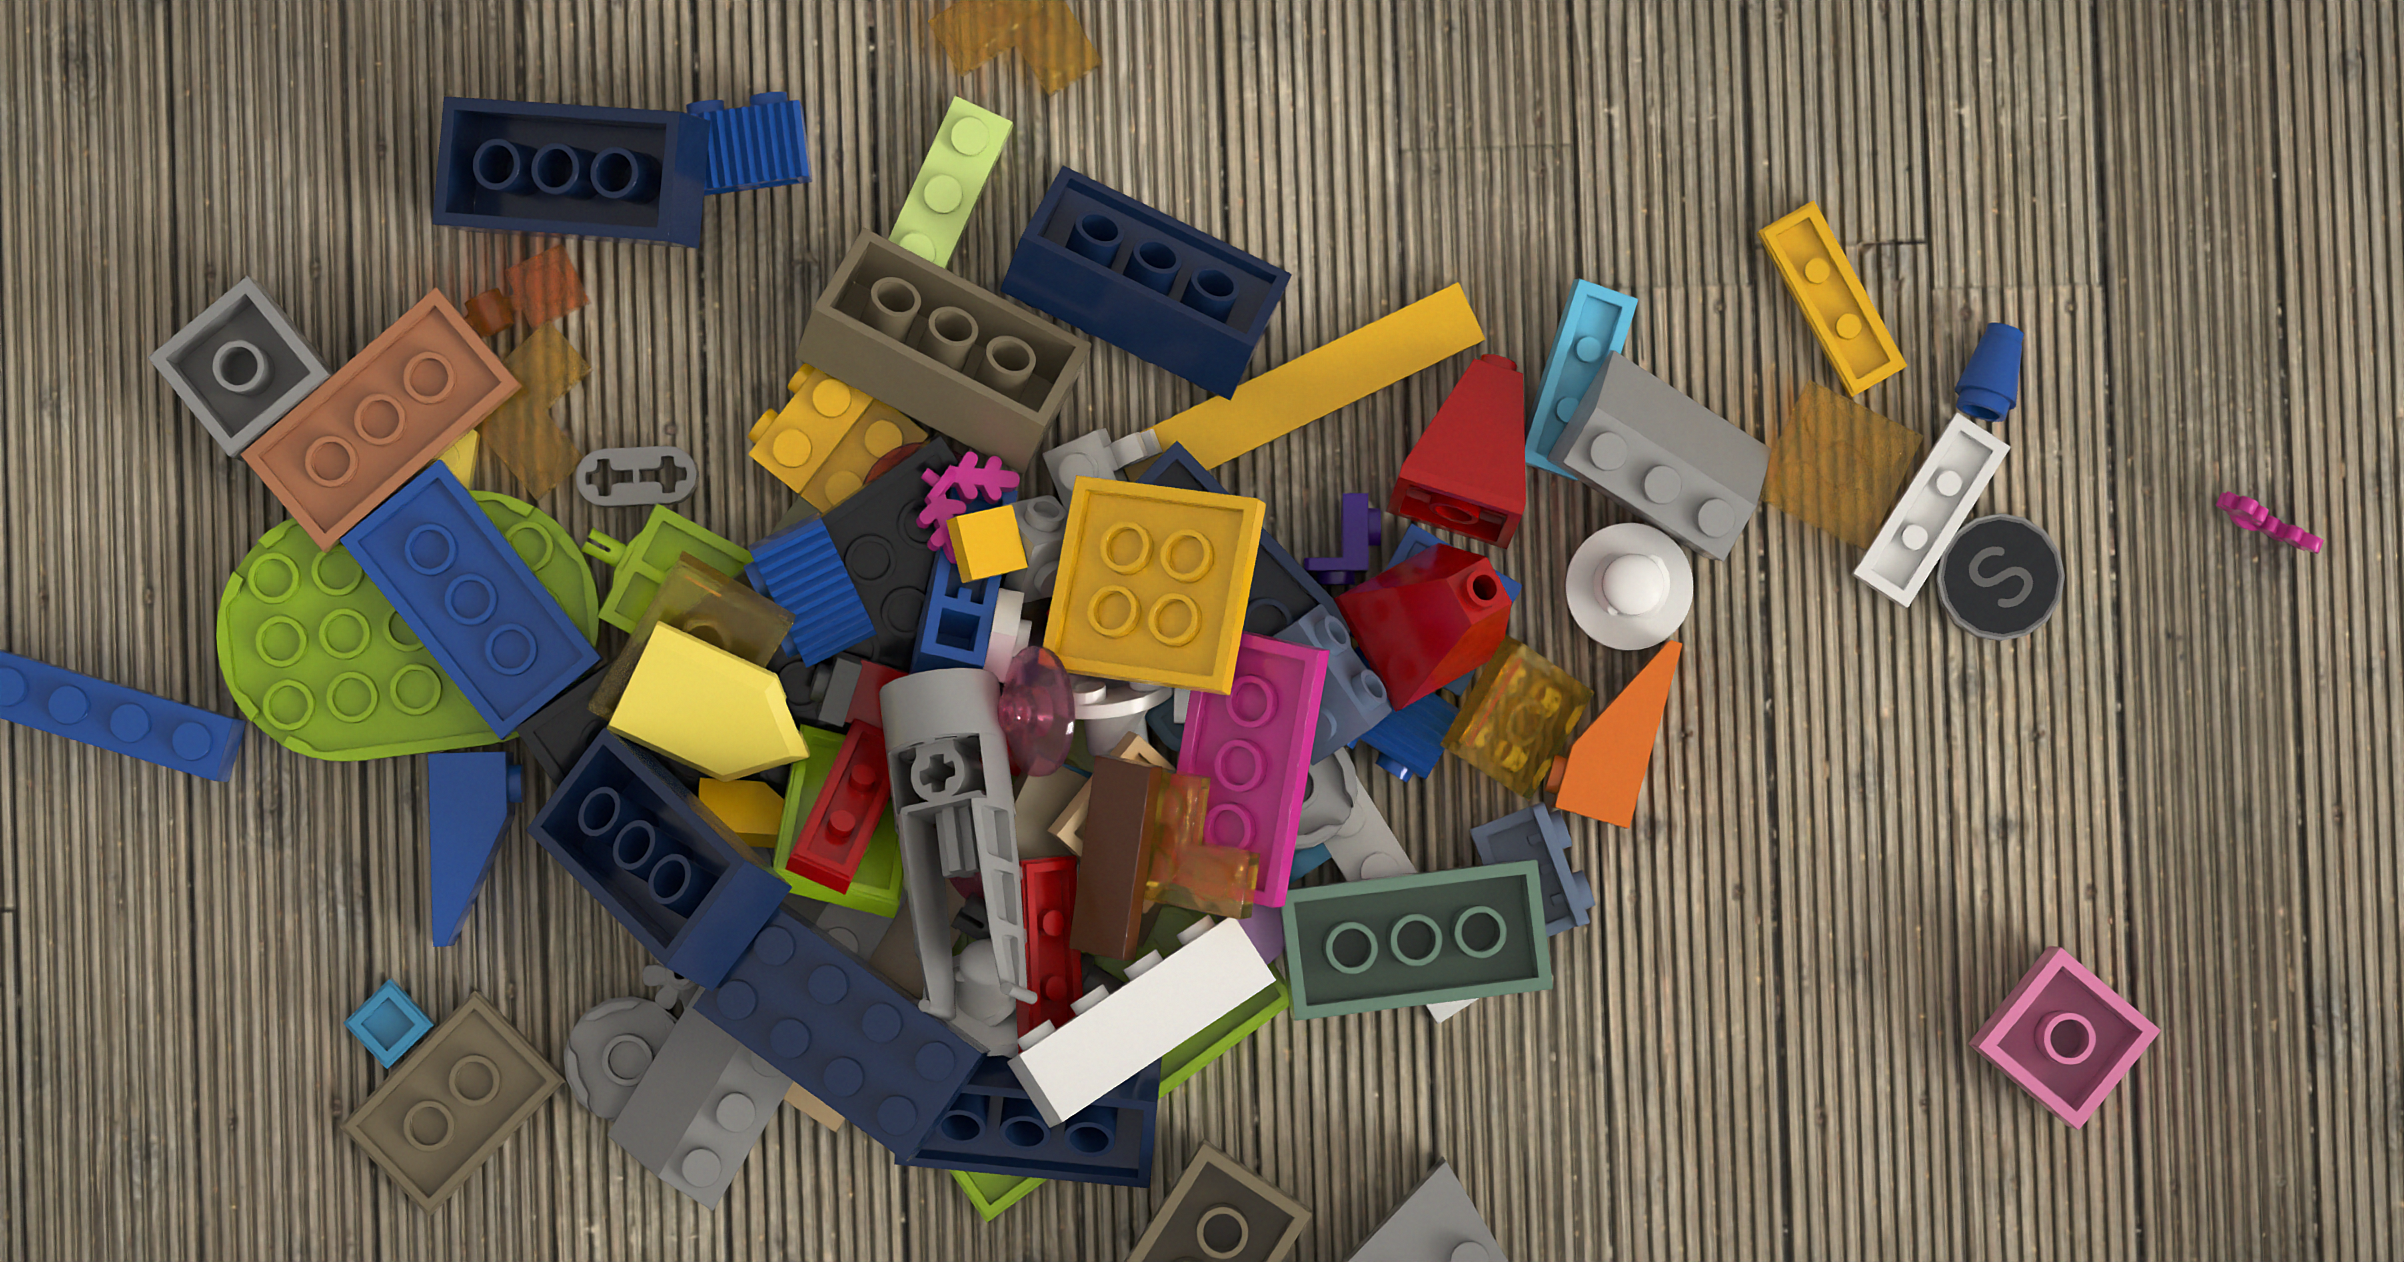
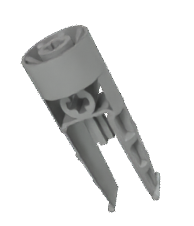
[879,668,1038,1021]

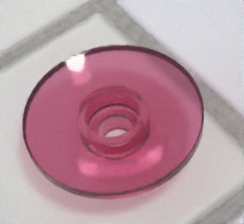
[997,646,1075,777]

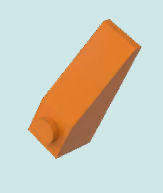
[1544,640,1683,829]

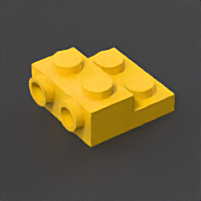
[747,363,930,513]

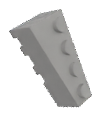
[1341,1156,1509,1262]

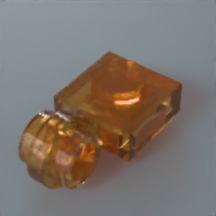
[464,243,591,339]

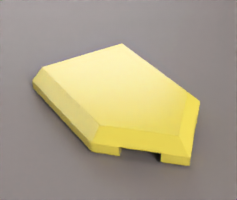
[607,620,810,783]

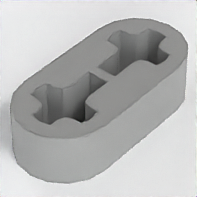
[575,446,699,508]

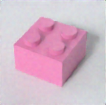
[1968,946,2161,1130]

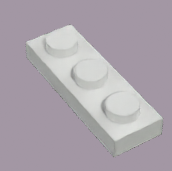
[1851,413,2011,609]

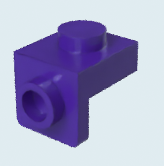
[1303,493,1381,585]

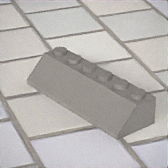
[607,888,908,1211]

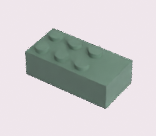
[1279,859,1553,1021]

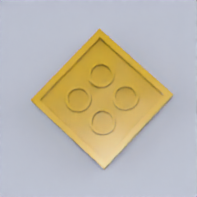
[1039,475,1266,696]

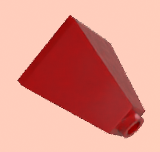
[1386,354,1526,550]
[1334,542,1512,712]

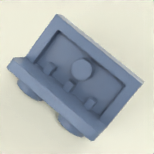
[1272,604,1393,766]
[1469,802,1596,938]

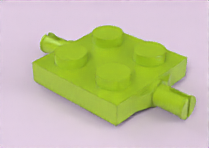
[581,503,754,639]

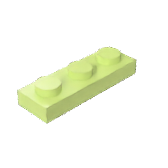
[888,96,1013,270]

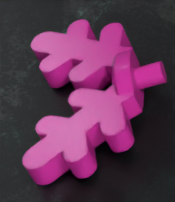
[916,452,1020,564]
[2215,491,2324,554]

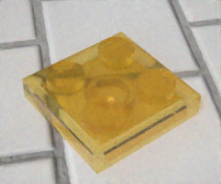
[1759,380,1924,551]
[1440,635,1595,802]

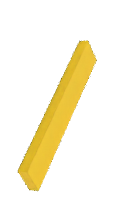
[1124,282,1486,483]

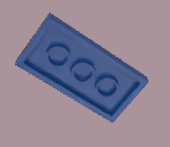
[340,459,604,740]

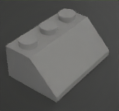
[1547,350,1772,562]

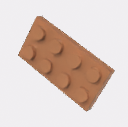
[240,287,523,553]

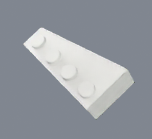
[1007,914,1276,1128]

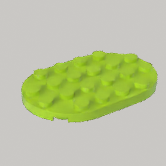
[216,490,602,762]

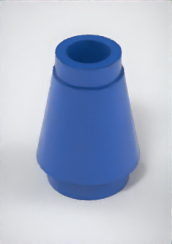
[1954,322,2024,422]

